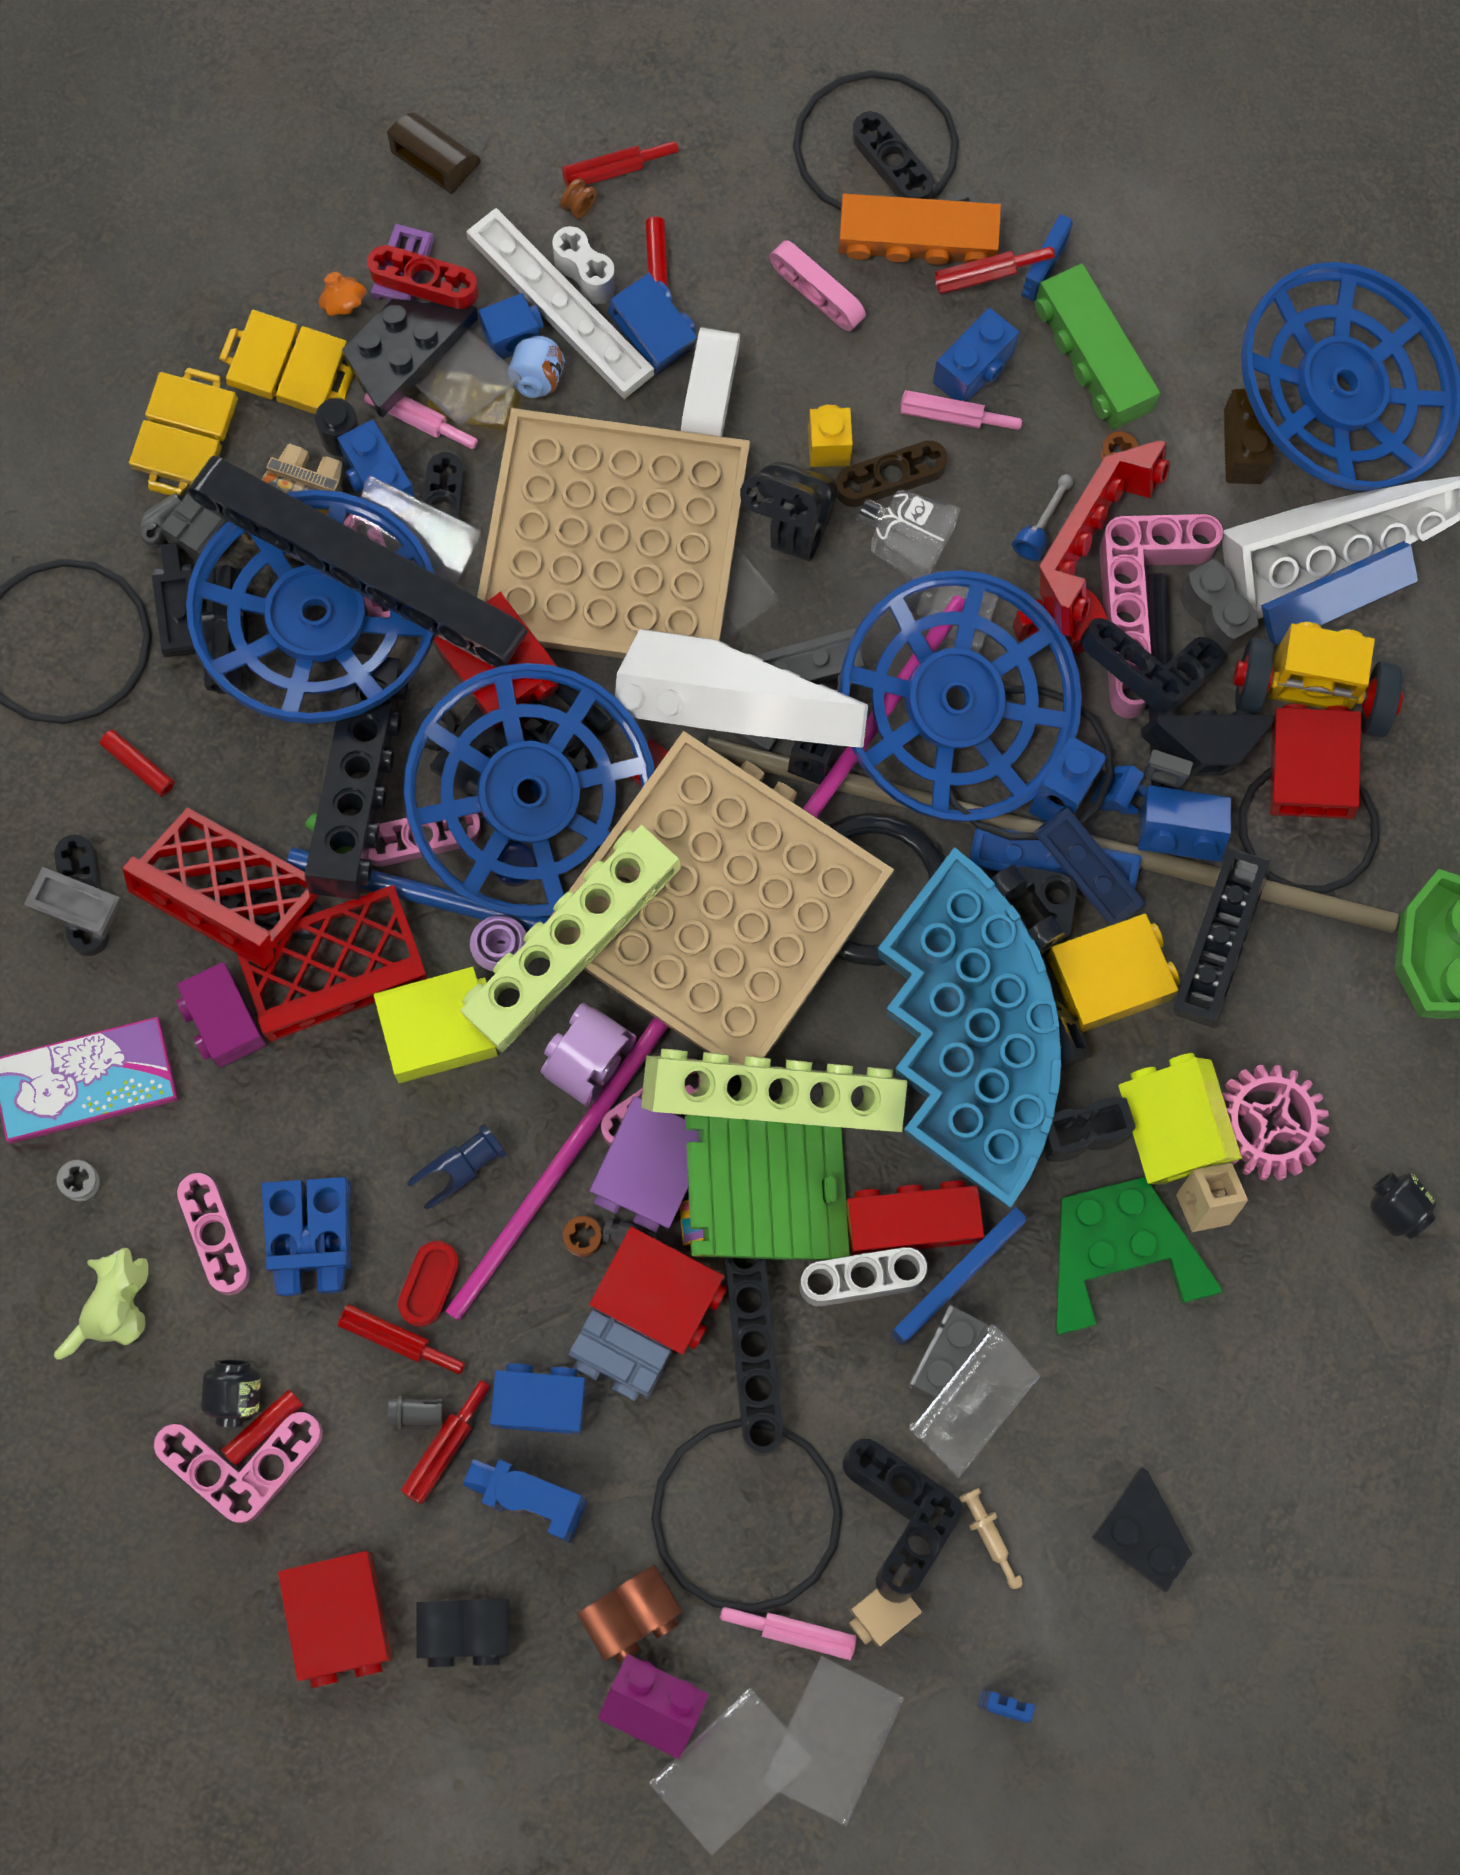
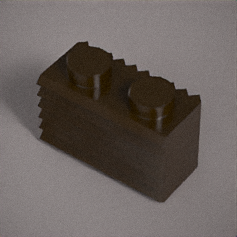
[1224,389,1275,484]

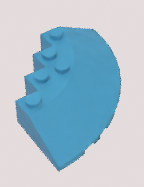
[878,847,1061,1209]

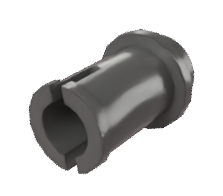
[388,1394,443,1430]

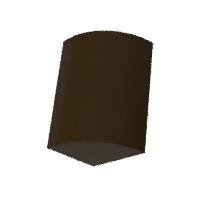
[387,112,481,195]

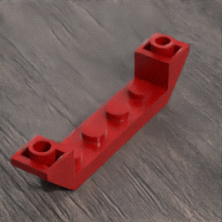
[1039,440,1170,636]

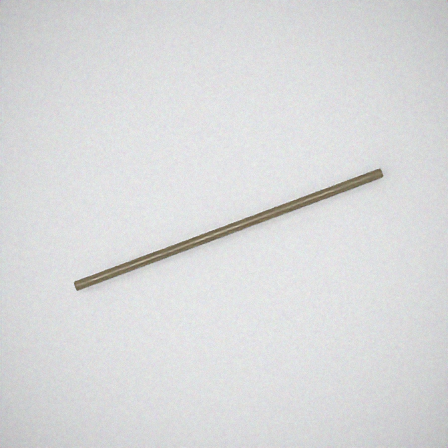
[707,737,1399,934]

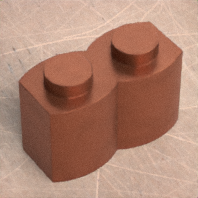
[577,1565,683,1664]

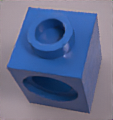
[478,293,544,362]

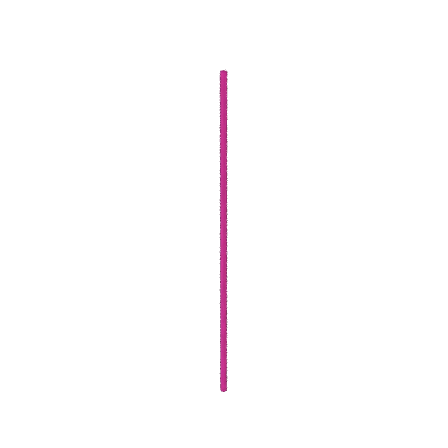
[445,595,965,1321]

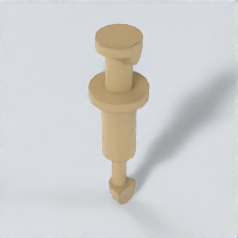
[959,1488,1023,1589]

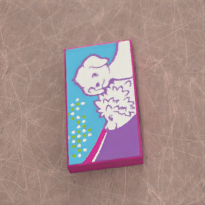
[0,1017,178,1144]

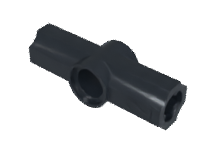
[202,565,248,694]

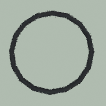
[1239,767,1379,894]

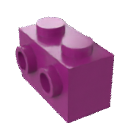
[176,961,266,1068]
[597,1654,709,1759]

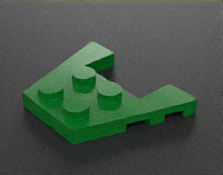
[1055,1177,1222,1336]

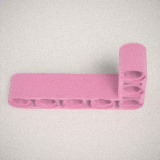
[1099,514,1223,719]

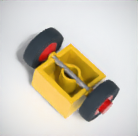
[1233,622,1403,737]

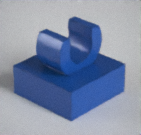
[1090,765,1147,815]

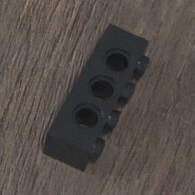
[1173,848,1270,1029]

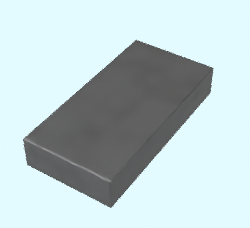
[24,867,122,939]

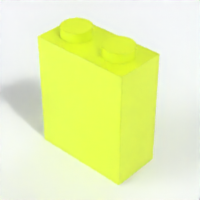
[374,967,498,1083]
[1118,1053,1242,1184]

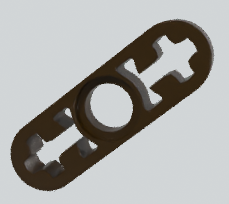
[835,440,948,507]

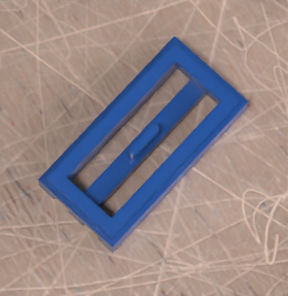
[1021,214,1073,302]
[977,1690,1036,1723]

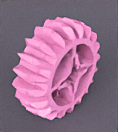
[1222,1065,1329,1181]

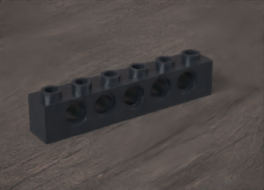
[304,653,409,900]

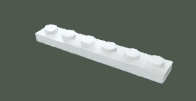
[466,208,654,399]

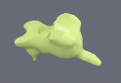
[54,1248,148,1360]

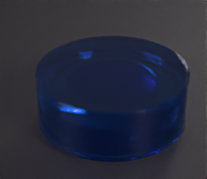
[495,843,536,887]

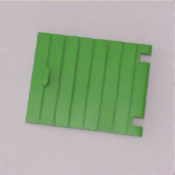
[685,1115,850,1261]

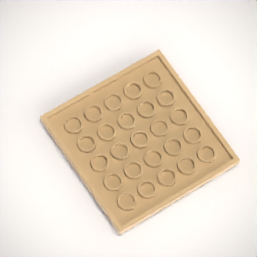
[477,408,750,659]
[548,731,894,1064]

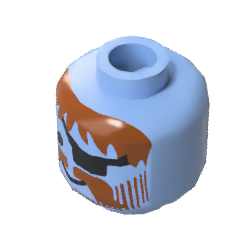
[508,336,565,398]

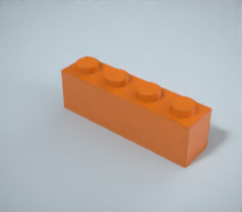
[838,193,1001,265]

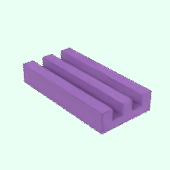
[371,224,434,302]

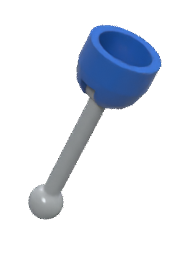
[1012,474,1074,561]

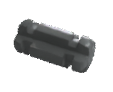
[602,1219,656,1246]

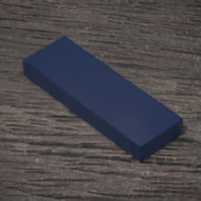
[1033,806,1146,926]

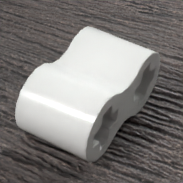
[552,226,616,304]

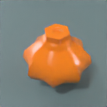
[318,271,366,317]

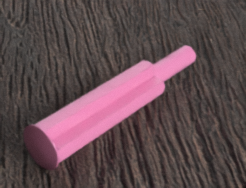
[900,390,1022,430]
[364,393,478,449]
[720,1607,856,1661]

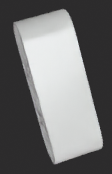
[681,327,740,437]
[799,1248,927,1306]

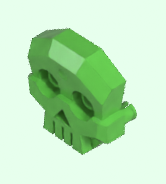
[1395,869,1460,1019]

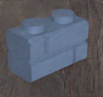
[569,1308,672,1402]

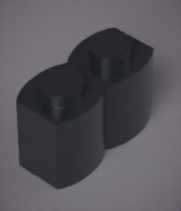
[1043,1097,1136,1162]
[416,1599,511,1667]

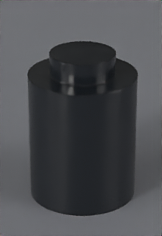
[315,398,359,457]

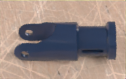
[407,1124,507,1209]

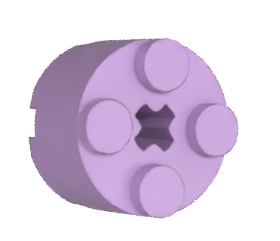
[540,1003,636,1107]

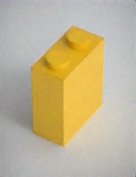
[1046,913,1180,1032]

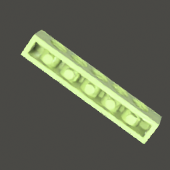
[460,824,681,1053]
[641,1049,907,1132]

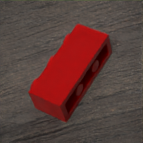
[846,1180,984,1256]

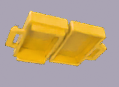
[219,310,355,414]
[129,368,238,497]

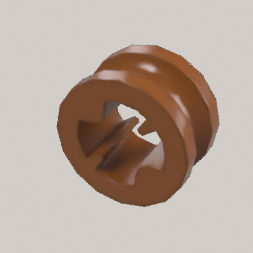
[560,178,597,220]
[1100,431,1138,462]
[563,1216,602,1258]

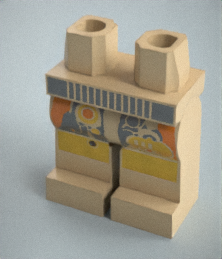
[241,444,345,563]

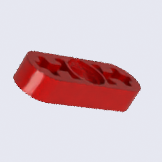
[367,245,479,309]

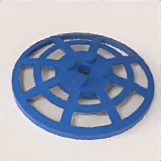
[1241,262,1460,491]
[186,490,435,724]
[839,570,1082,822]
[403,663,655,917]

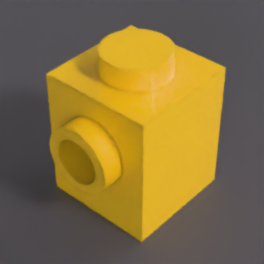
[808,405,853,467]

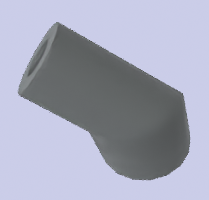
[140,492,182,547]

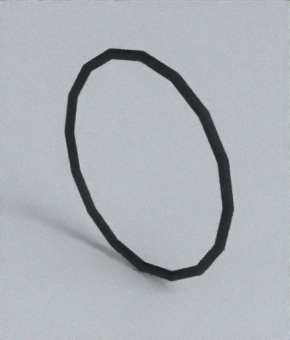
[793,70,959,211]
[0,558,152,724]
[936,686,1114,840]
[651,1419,842,1613]

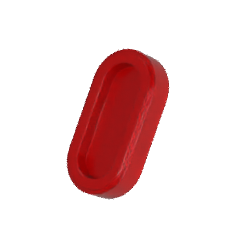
[398,1241,459,1327]

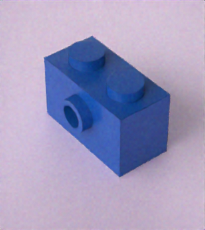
[607,273,697,376]
[933,307,1019,402]
[337,419,416,516]
[1138,785,1231,862]
[490,1363,586,1435]

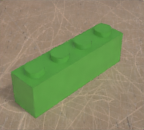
[1035,263,1160,430]

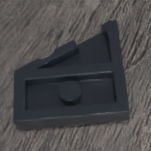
[1091,1467,1192,1592]

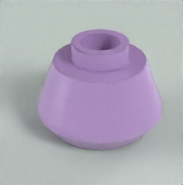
[470,915,526,972]

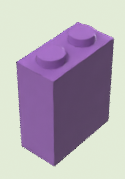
[588,1096,699,1232]

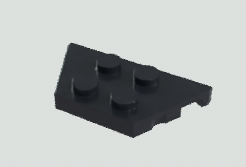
[342,299,479,418]

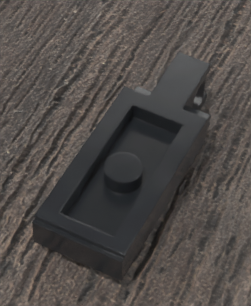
[152,543,196,658]

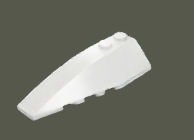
[1222,476,1460,619]
[615,629,868,748]

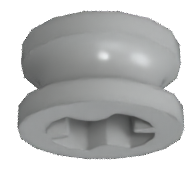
[56,1160,100,1202]

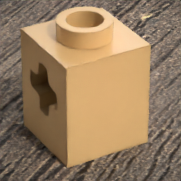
[1176,1162,1248,1232]
[849,1576,922,1647]

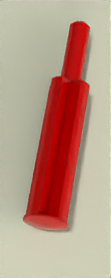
[562,141,679,187]
[935,246,1055,295]
[337,1303,465,1375]
[400,1380,490,1505]

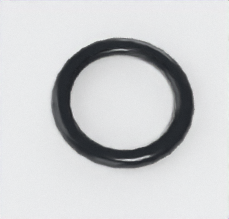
[828,813,944,966]

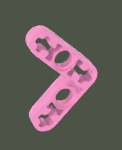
[154,1412,323,1524]

